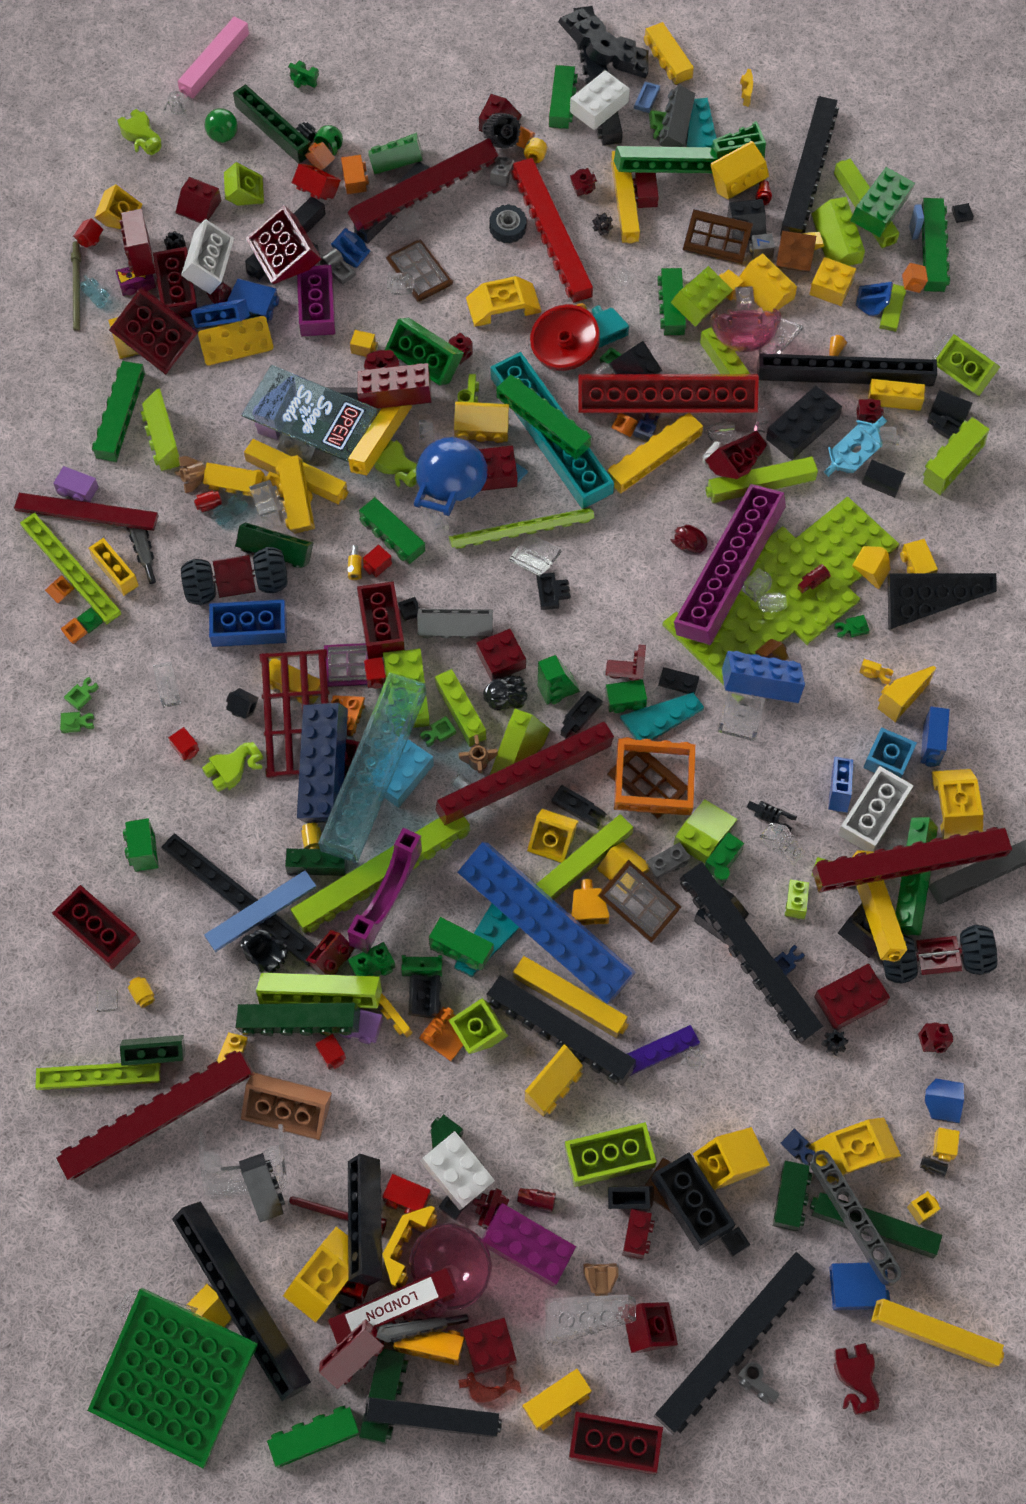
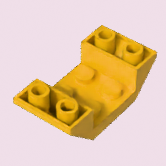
[466,276,542,327]
[932,769,984,840]
[808,1117,901,1183]
[382,1206,438,1291]
[283,1226,348,1323]

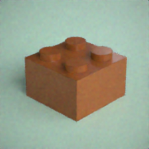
[776,231,817,272]

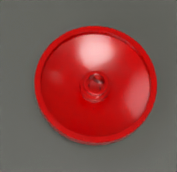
[530,304,600,371]

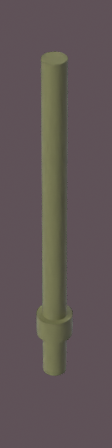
[71,241,81,331]

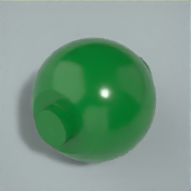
[204,108,238,143]

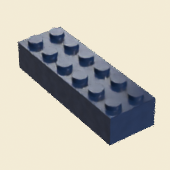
[297,703,348,823]

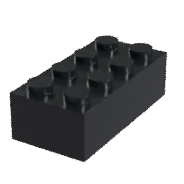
[766,385,843,460]
[651,1152,736,1252]

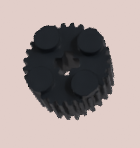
[482,113,521,149]

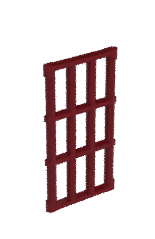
[259,649,330,778]

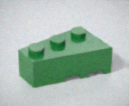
[712,121,766,159]

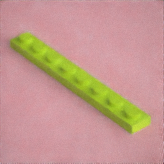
[448,507,595,549]
[20,513,121,625]

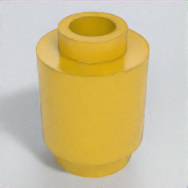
[301,823,324,849]
[128,977,155,1008]

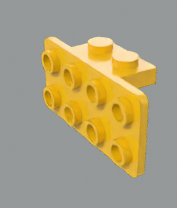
[198,316,274,366]

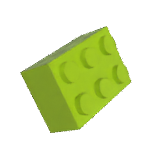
[671,266,733,327]

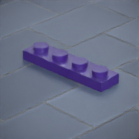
[627,1025,700,1076]

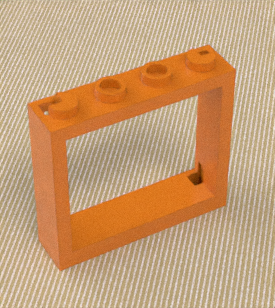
[614,737,696,816]

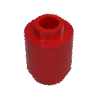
[194,490,222,513]

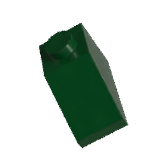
[430,1114,464,1149]

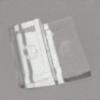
[509,534,562,576]

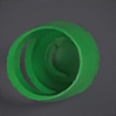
[314,125,343,156]

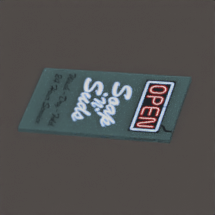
[241,365,377,462]

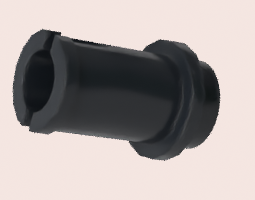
[920,1155,948,1177]

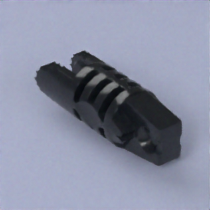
[746,801,797,832]

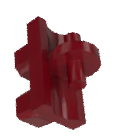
[472,1188,509,1228]

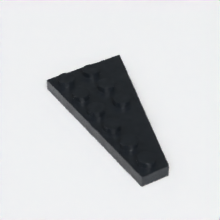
[887,573,997,630]

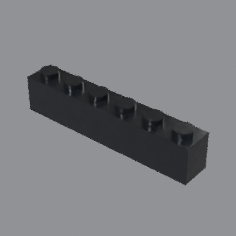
[348,1154,383,1286]

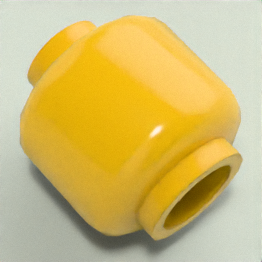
[524,138,547,163]

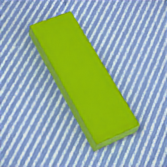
[879,284,906,332]

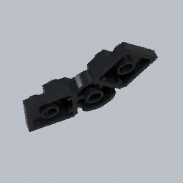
[558,8,649,79]

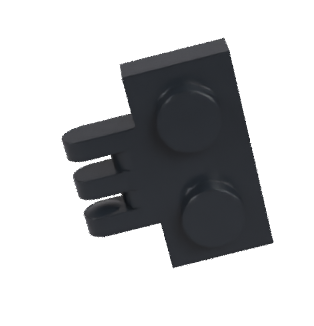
[536,572,571,610]

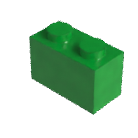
[605,679,647,713]

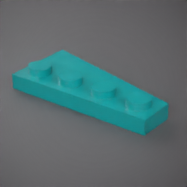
[687,97,717,148]
[620,693,704,741]
[454,903,520,978]

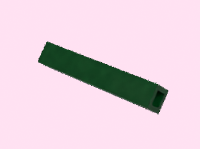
[810,1192,943,1259]

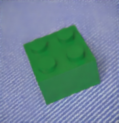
[123,818,159,872]

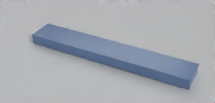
[204,871,316,952]

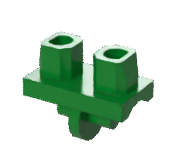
[288,60,319,88]

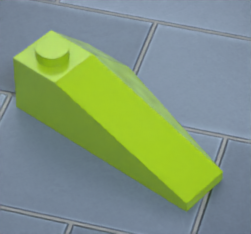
[489,709,550,775]

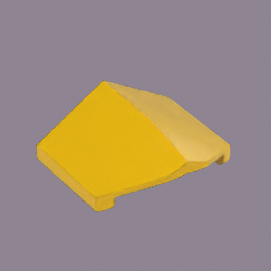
[852,546,891,589]
[186,1284,232,1327]

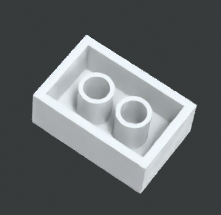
[570,70,629,130]
[420,1131,495,1210]

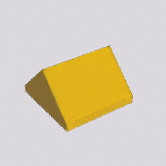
[597,842,650,894]

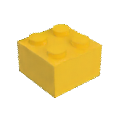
[809,257,856,306]

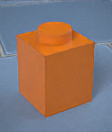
[305,142,336,170]
[902,263,928,293]

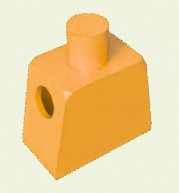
[572,879,609,925]

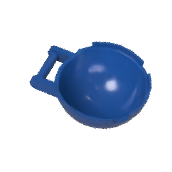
[414,437,488,516]

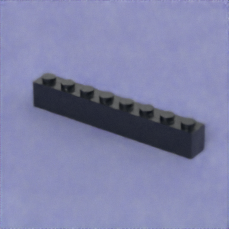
[487,975,636,1086]

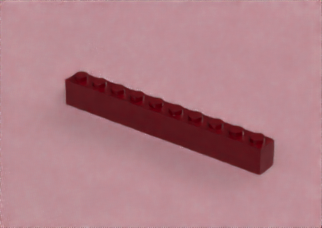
[347,138,499,231]
[435,721,614,826]
[812,827,1012,893]
[56,1051,255,1181]

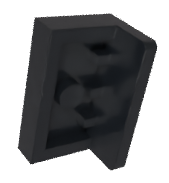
[408,974,442,1018]

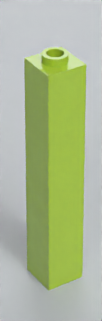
[834,158,899,248]
[705,456,818,504]
[536,814,634,900]

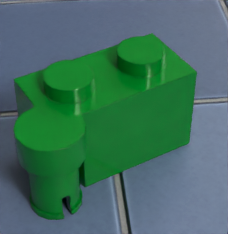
[705,832,744,886]

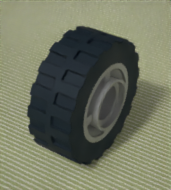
[489,204,527,243]

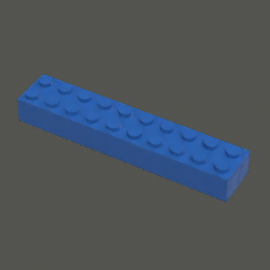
[457,842,636,1004]

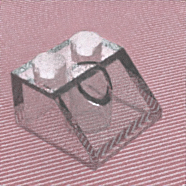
[755,316,804,354]

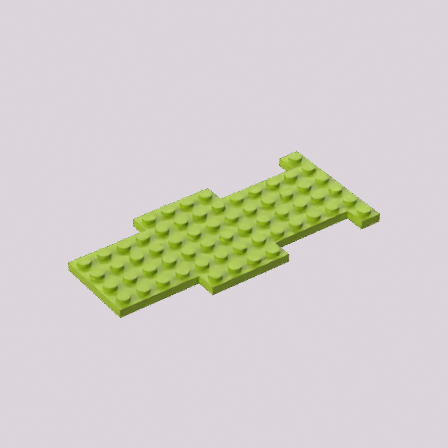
[662,496,899,701]

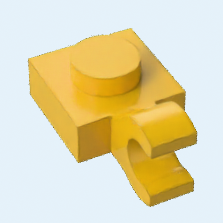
[859,659,894,684]

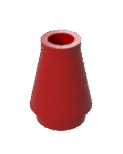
[755,180,772,205]

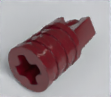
[798,564,831,594]
[517,1188,556,1212]

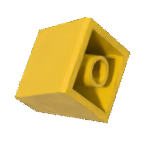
[693,1127,770,1191]

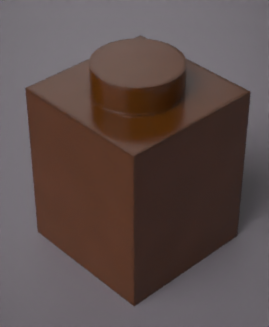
[755,639,789,661]

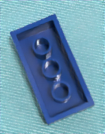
[209,600,287,647]
[722,651,805,703]

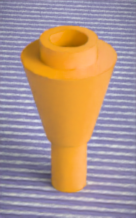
[829,335,847,356]

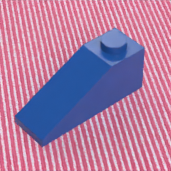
[828,756,853,813]

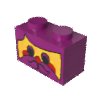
[115,267,156,296]

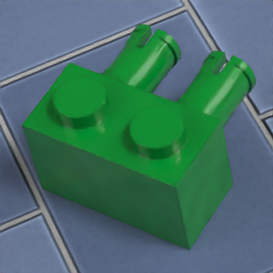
[348,942,396,977]

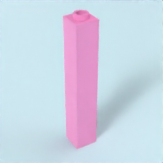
[177,16,249,98]

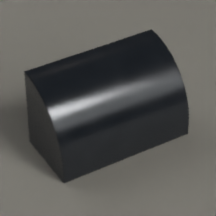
[929,390,973,424]
[862,460,905,498]
[608,1186,654,1209]

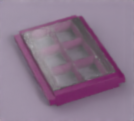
[324,643,387,687]

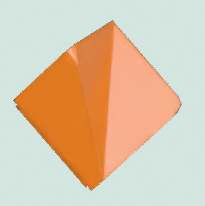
[516,126,535,149]
[611,413,638,437]
[45,575,75,603]

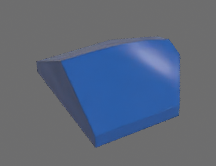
[331,228,370,268]
[856,282,893,316]
[925,1078,964,1123]

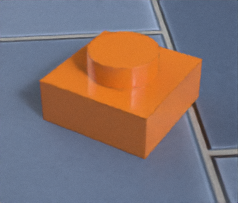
[61,617,88,645]

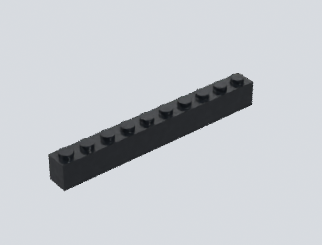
[573,6,623,146]
[780,96,839,236]
[757,353,938,386]
[680,862,823,1043]
[172,1201,311,1401]
[654,1252,815,1435]

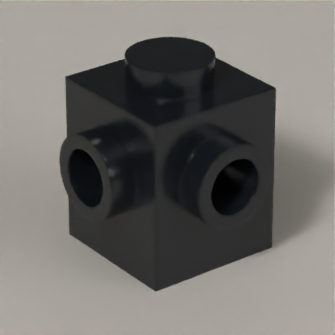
[226,688,259,719]

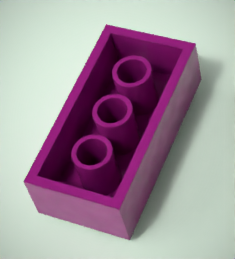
[297,265,336,337]
[479,1203,577,1287]

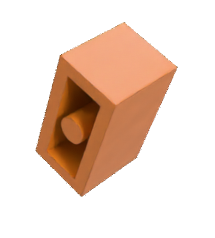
[341,155,369,194]

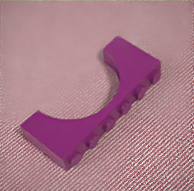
[347,828,422,954]

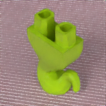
[117,109,162,155]
[375,440,417,487]
[202,742,264,792]

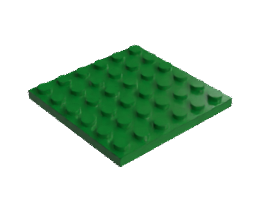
[87,1288,258,1468]

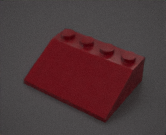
[246,205,322,285]
[109,287,199,375]

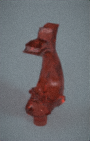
[458,1366,521,1403]

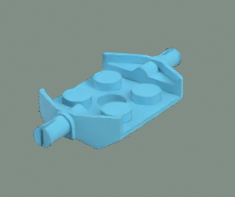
[823,416,887,477]

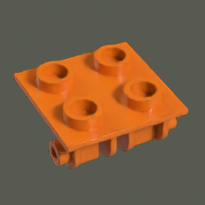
[331,695,365,736]
[419,1006,464,1061]

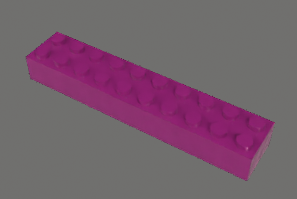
[674,484,786,645]

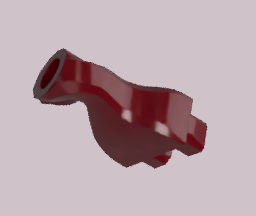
[833,1343,880,1415]

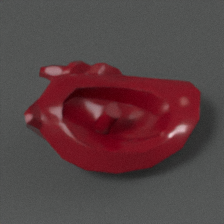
[206,282,232,304]
[670,525,708,553]

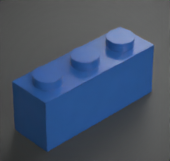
[191,299,250,328]

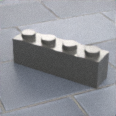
[659,85,696,147]
[417,608,493,639]

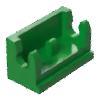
[401,955,443,977]

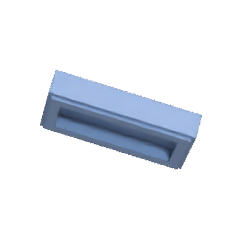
[634,81,660,113]
[909,204,924,240]

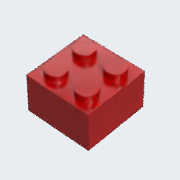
[291,164,341,200]

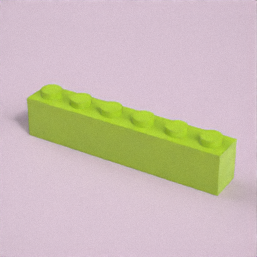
[256,973,382,1009]

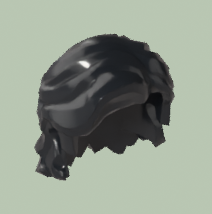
[483,675,528,710]
[241,930,288,973]

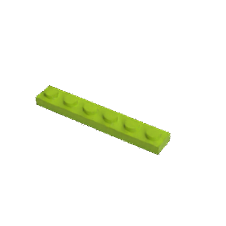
[35,1063,161,1090]

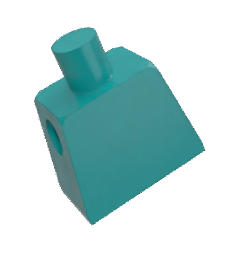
[592,305,629,348]

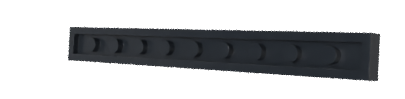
[161,833,316,967]

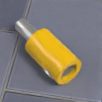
[348,545,362,580]

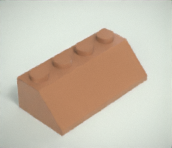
[241,1072,332,1140]

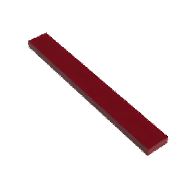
[14,492,159,531]

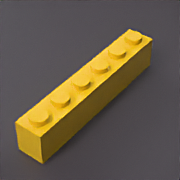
[607,413,703,494]

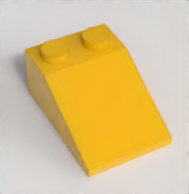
[877,666,936,722]

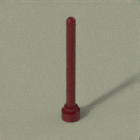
[289,1196,387,1235]

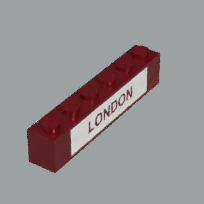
[328,1267,459,1344]

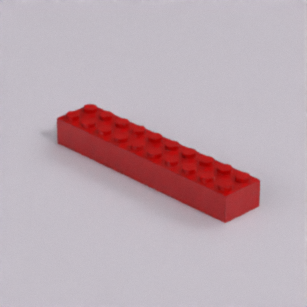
[578,374,759,413]

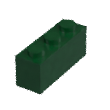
[285,848,347,876]
[120,1035,185,1066]
[772,1160,812,1231]

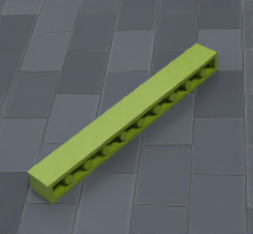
[291,817,470,934]

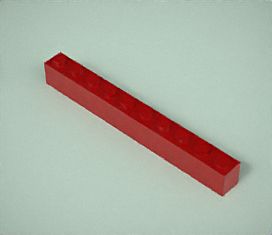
[511,158,593,303]

